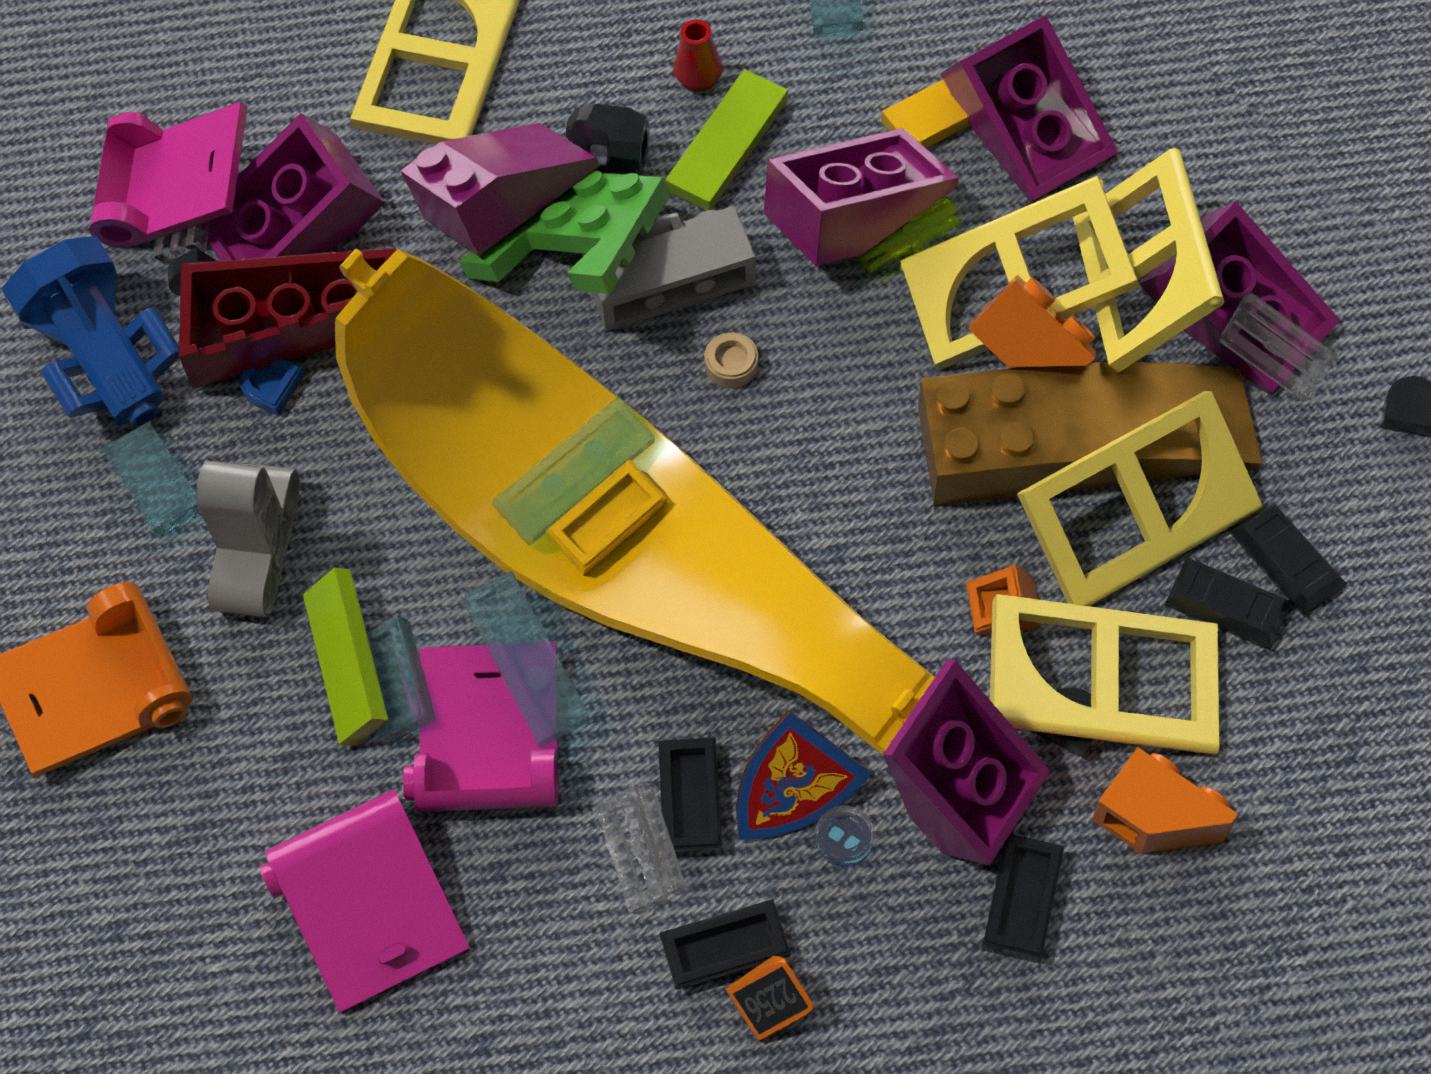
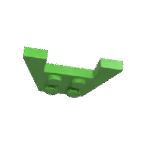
[459,171,671,294]

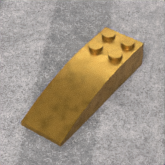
[918,362,1262,506]

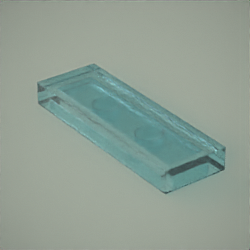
[492,396,655,546]
[461,571,590,748]

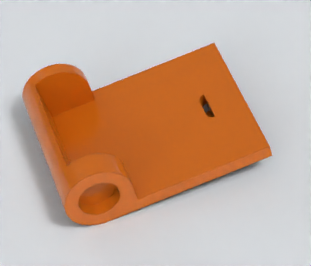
[0,582,193,778]

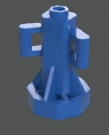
[1,236,179,427]

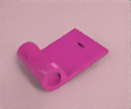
[89,102,247,247]
[403,642,559,812]
[259,789,470,1013]

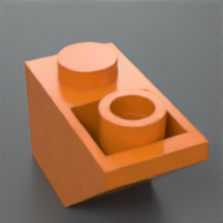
[968,275,1096,367]
[1092,747,1238,854]

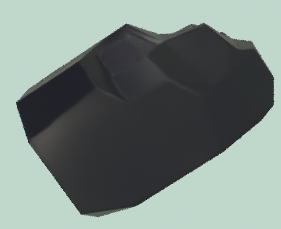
[566,103,650,175]

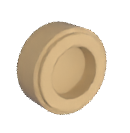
[704,332,758,388]

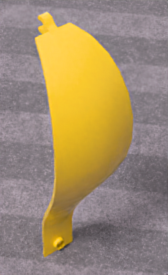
[335,249,935,756]

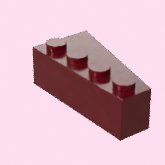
[179,248,396,389]

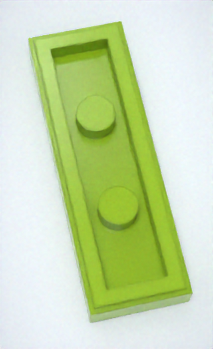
[665,69,788,210]
[303,567,388,746]

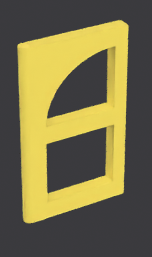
[350,0,520,145]
[1073,148,1224,373]
[900,175,1140,371]
[1017,391,1263,606]
[990,594,1220,755]

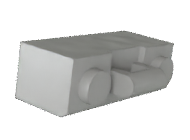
[583,206,756,331]

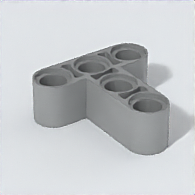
[197,461,300,618]

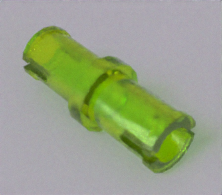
[858,196,962,276]

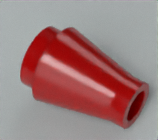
[673,19,723,92]

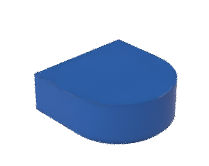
[239,359,305,416]

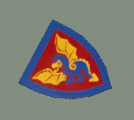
[736,710,872,840]

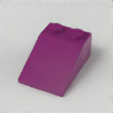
[940,14,1119,202]
[197,113,385,261]
[401,123,600,256]
[764,128,959,266]
[1139,201,1341,394]
[883,659,1051,865]

